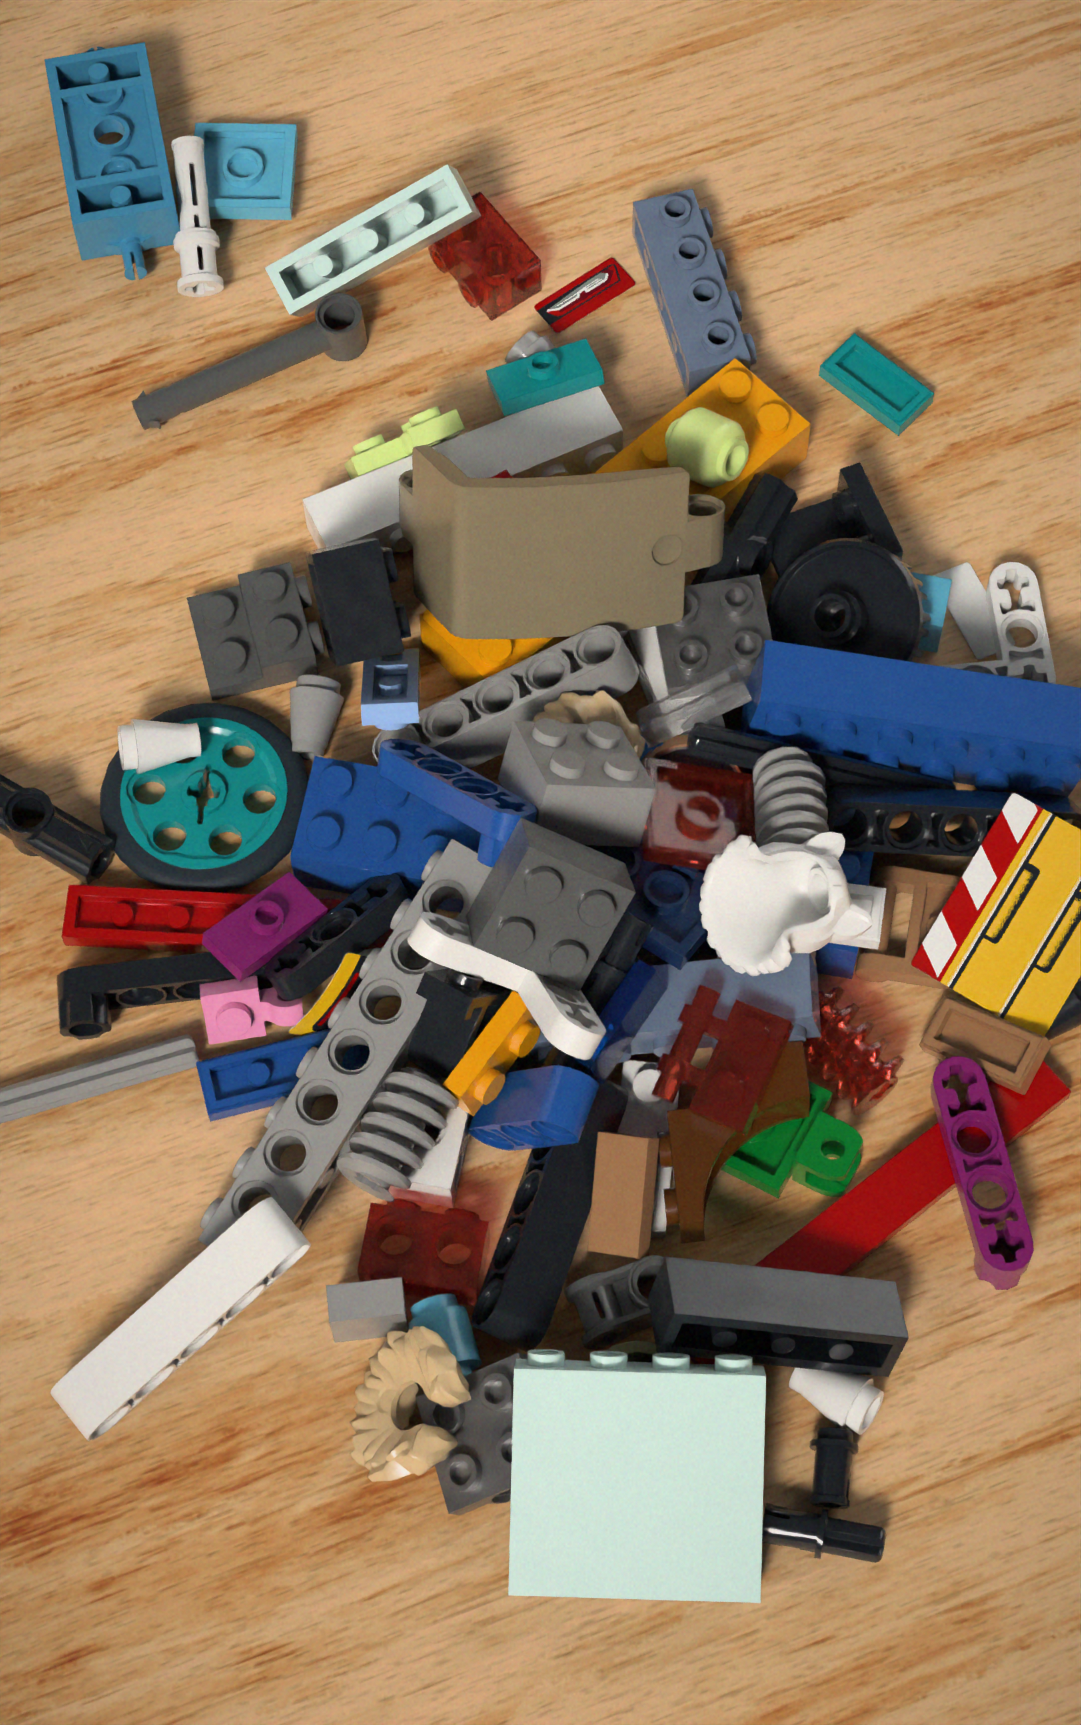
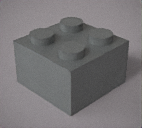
[466,818,636,991]

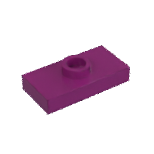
[202,872,328,982]

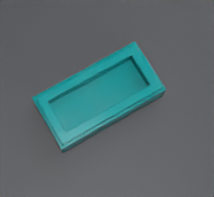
[819,333,934,436]

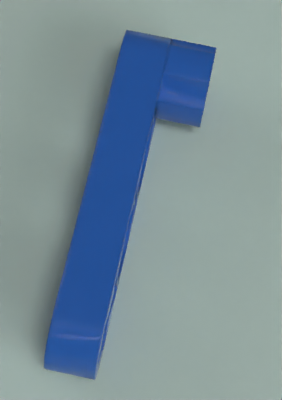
[377,739,537,867]

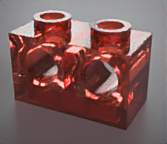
[428,192,542,321]
[357,1199,490,1306]

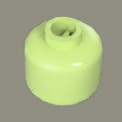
[665,407,749,488]

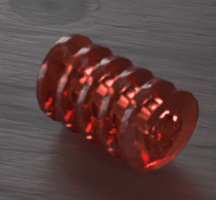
[803,986,905,1115]

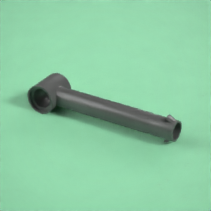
[131,293,368,430]

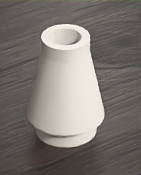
[117,719,201,774]
[789,1368,884,1435]

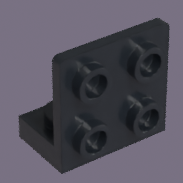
[771,462,903,577]

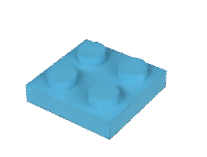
[190,123,298,220]

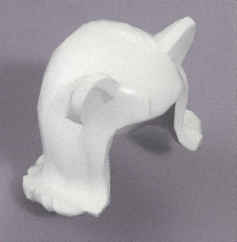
[699,832,873,976]

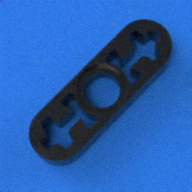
[265,873,413,1000]

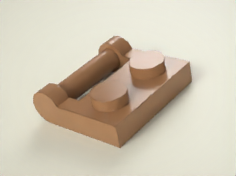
[855,865,961,991]

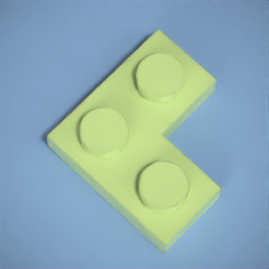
[344,406,465,480]

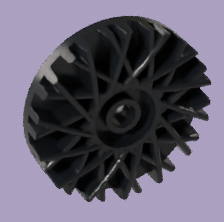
[766,538,931,662]

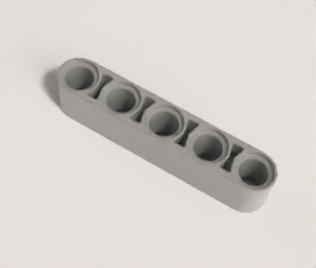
[372,625,639,769]

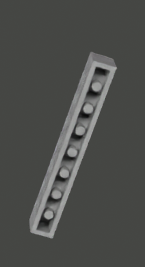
[198,839,493,1246]

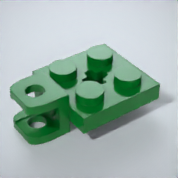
[691,1052,863,1199]

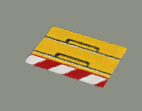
[911,793,1081,1036]

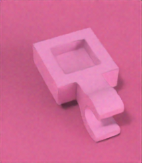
[199,975,304,1044]

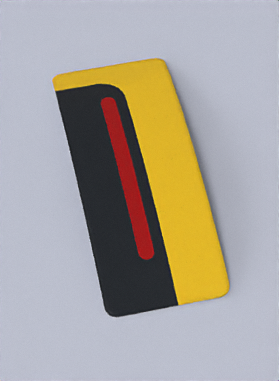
[288,953,367,1035]

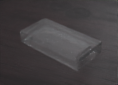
[636,665,752,748]

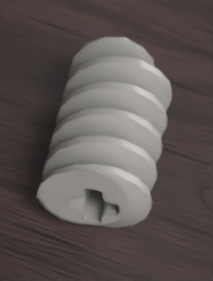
[753,747,829,848]
[337,1068,459,1202]

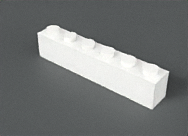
[302,386,623,552]

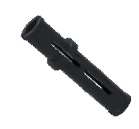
[540,912,654,1071]

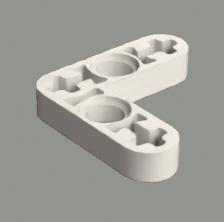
[942,562,1056,684]
[407,912,606,1060]

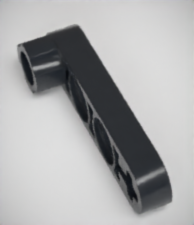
[57,952,273,1040]

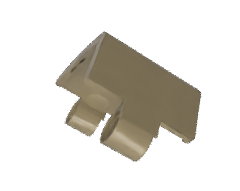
[399,445,725,639]

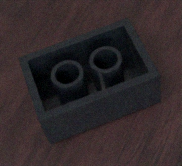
[305,538,411,667]

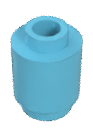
[408,1294,482,1376]

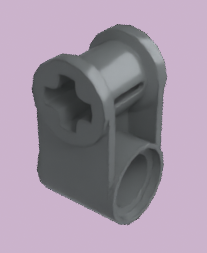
[564,1255,665,1349]

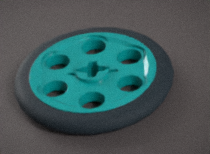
[100,703,309,893]

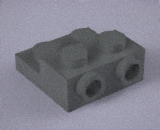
[187,562,325,701]

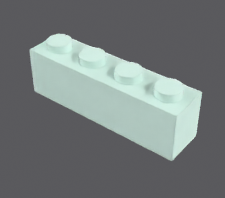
[265,164,481,317]

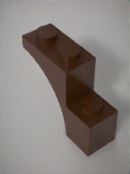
[657,1040,810,1244]

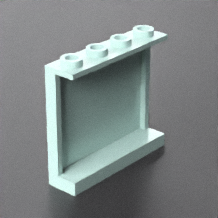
[508,1349,766,1603]

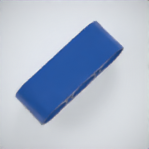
[468,1065,599,1151]

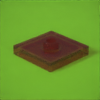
[641,757,756,870]

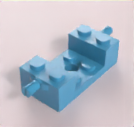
[44,42,180,280]

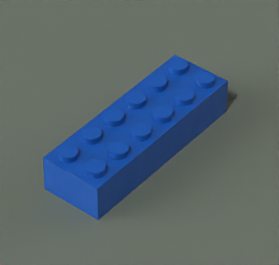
[740,640,1081,797]

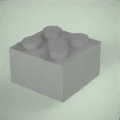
[498,718,656,847]

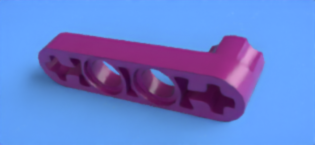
[930,1056,1034,1290]

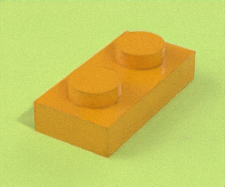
[442,990,540,1117]

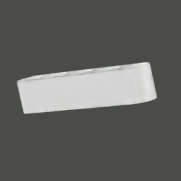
[50,1197,311,1441]

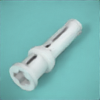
[171,136,224,297]

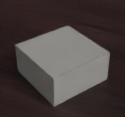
[326,1277,409,1343]

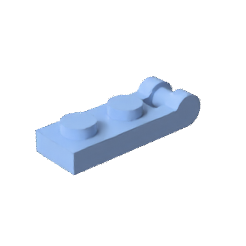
[361,648,421,730]

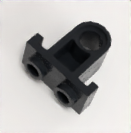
[408,968,519,1081]

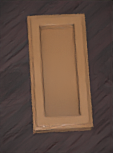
[919,995,1051,1095]
[587,1132,659,1259]

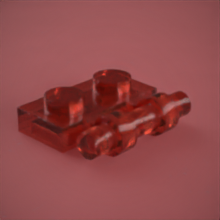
[651,985,794,1136]

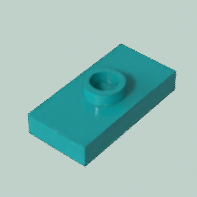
[486,338,605,416]

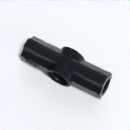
[691,473,798,585]
[0,774,115,885]

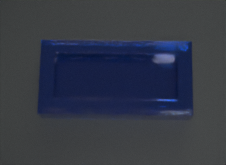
[573,960,667,1085]

